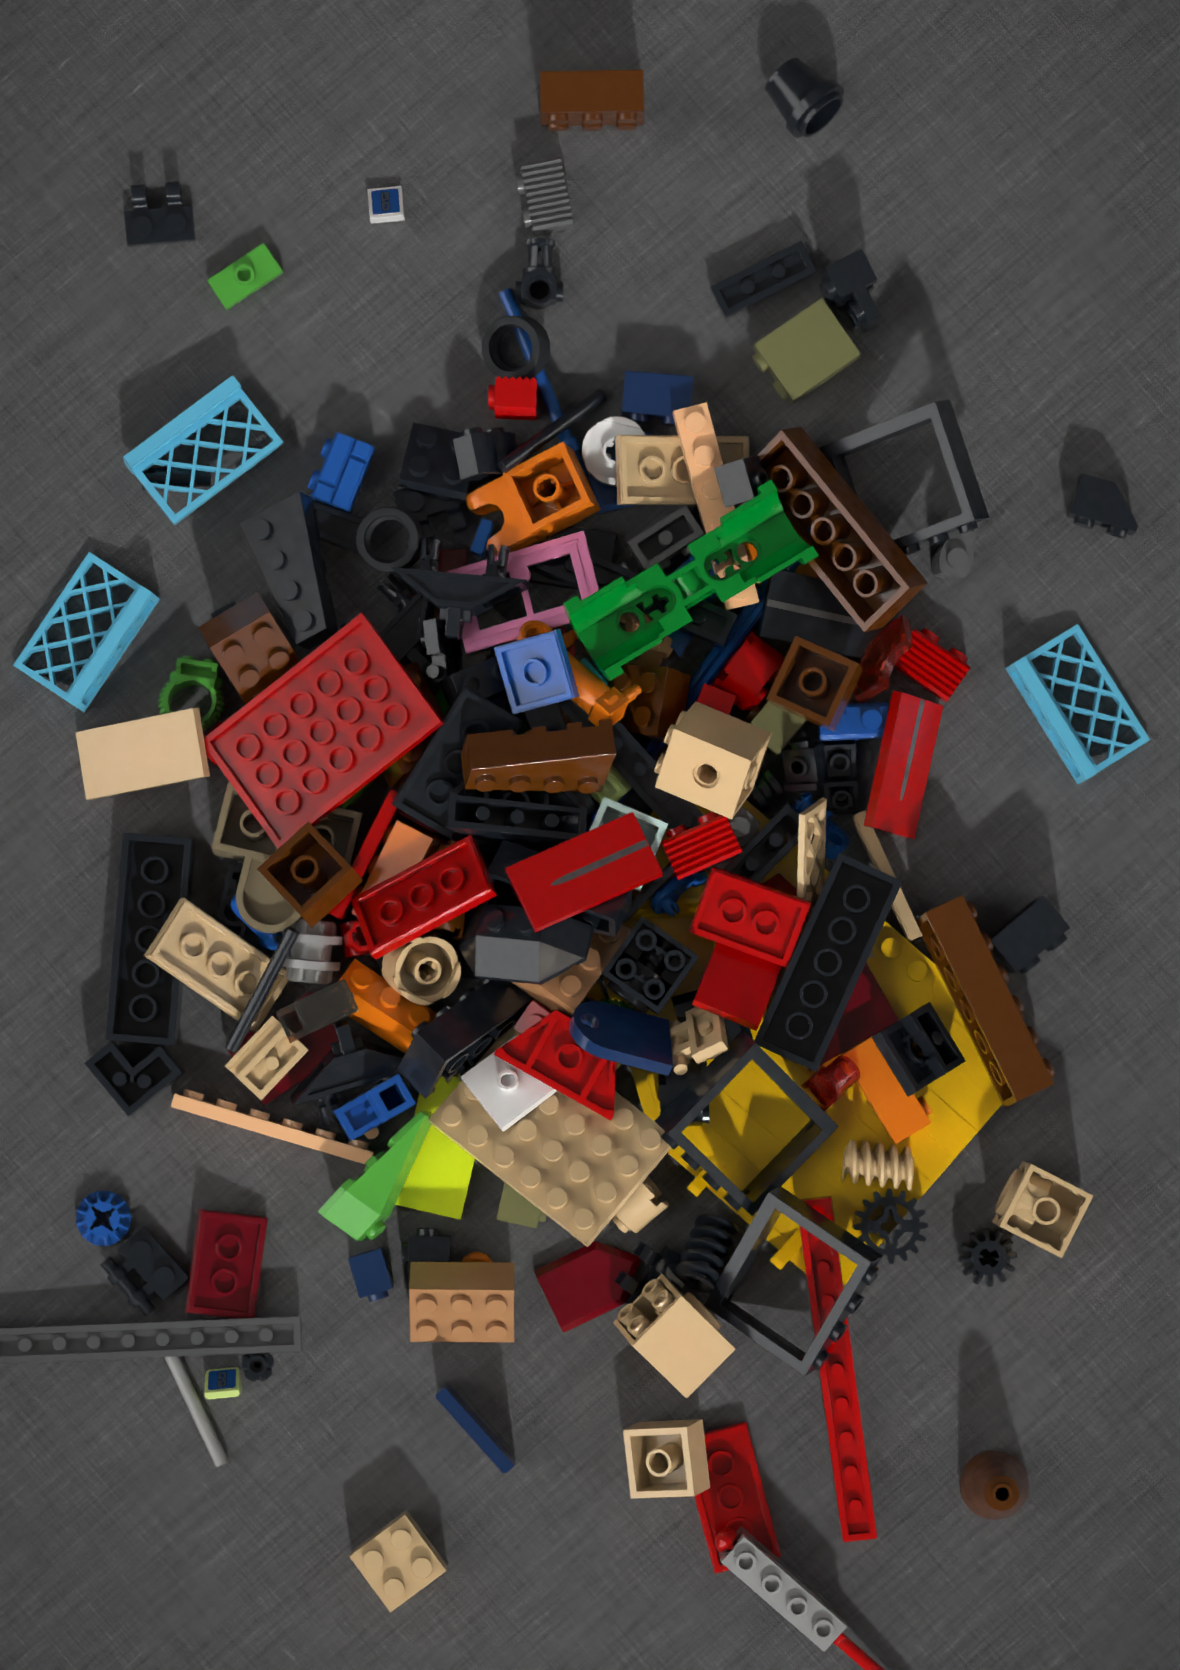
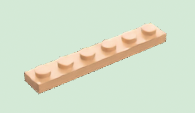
[672,402,759,611]
[171,1089,375,1164]

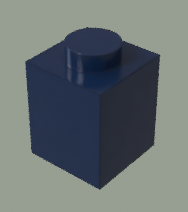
[348,1247,394,1302]

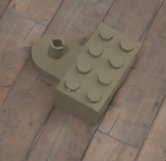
[212,782,363,933]

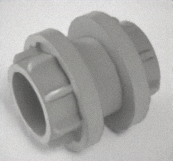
[282,919,343,984]

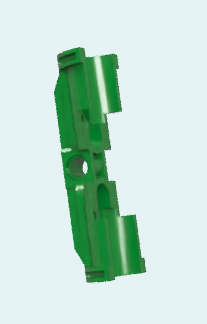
[563,480,819,681]

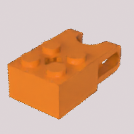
[466,442,601,556]

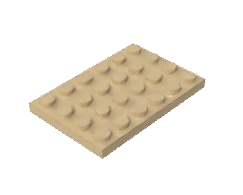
[428,1025,671,1247]

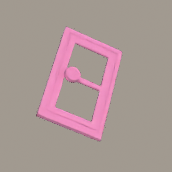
[447,531,599,654]

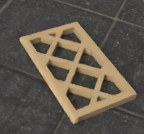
[797,798,827,911]

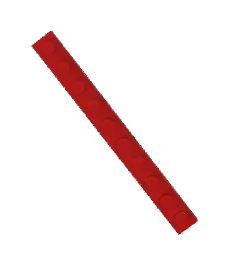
[800,1195,878,1542]

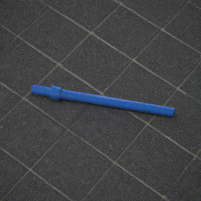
[498,288,589,478]

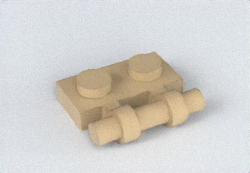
[669,1007,729,1075]

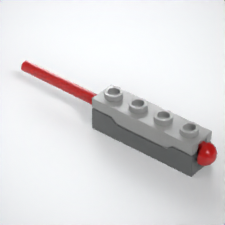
[715,1526,885,1670]

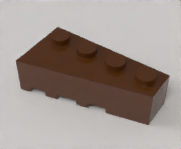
[461,719,616,794]

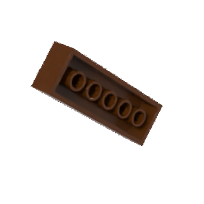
[757,427,928,632]
[916,895,1055,1108]

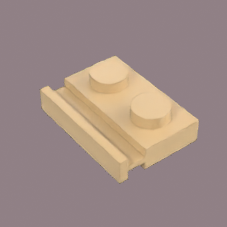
[225,1016,309,1100]

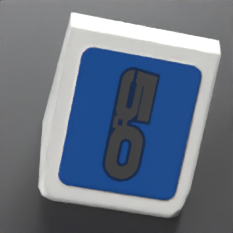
[367,186,405,224]

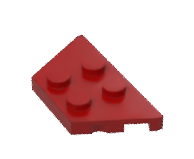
[494,1009,617,1121]

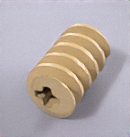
[841,1139,915,1190]

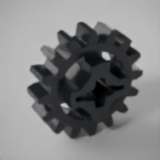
[852,1188,928,1264]

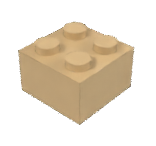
[623,1419,710,1499]
[349,1510,448,1613]

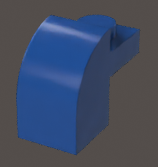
[333,1074,416,1141]

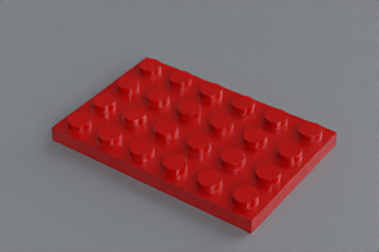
[204,613,444,849]

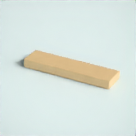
[851,810,923,941]

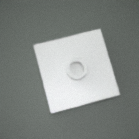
[461,1036,557,1132]

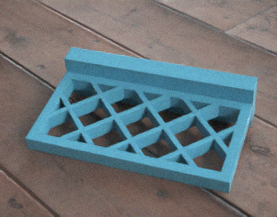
[123,375,283,526]
[13,552,160,712]
[1006,624,1150,785]

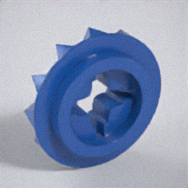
[76,1191,131,1246]

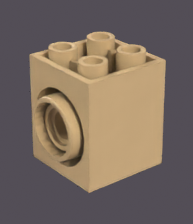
[654,701,772,819]
[992,1161,1093,1258]
[613,1274,735,1399]

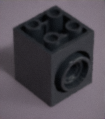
[602,916,699,1015]

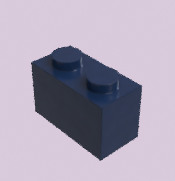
[621,371,694,427]

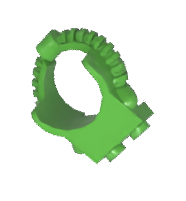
[158,656,224,731]

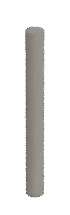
[164,1357,228,1467]

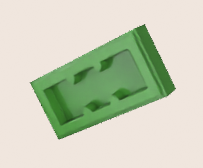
[207,243,283,310]

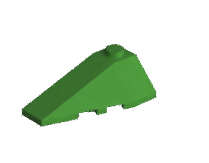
[318,1111,432,1241]

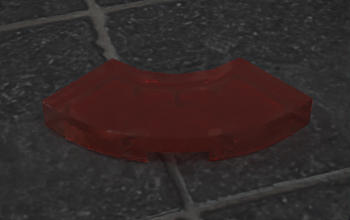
[854,615,913,703]

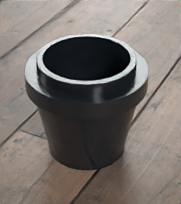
[765,58,844,138]

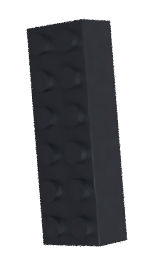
[105,833,195,1045]
[754,853,903,1072]

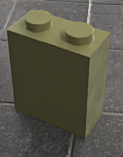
[752,298,861,405]

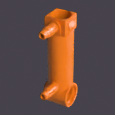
[516,620,641,726]

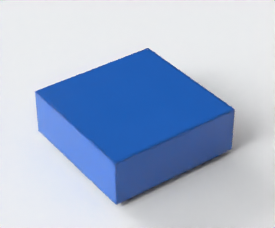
[470,518,495,558]

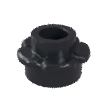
[240,1353,275,1382]

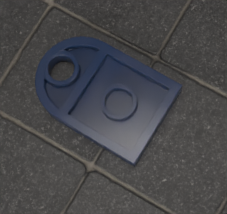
[569,1001,673,1076]

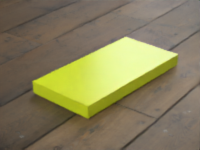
[395,1076,475,1220]

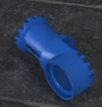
[792,791,850,860]

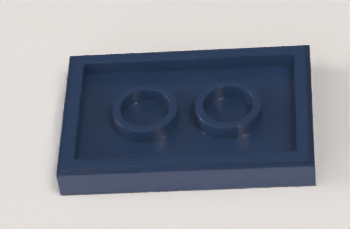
[435,1382,516,1474]

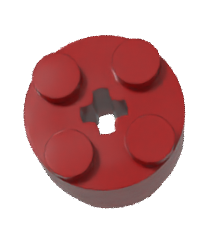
[711,631,784,712]

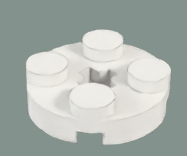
[582,417,645,486]

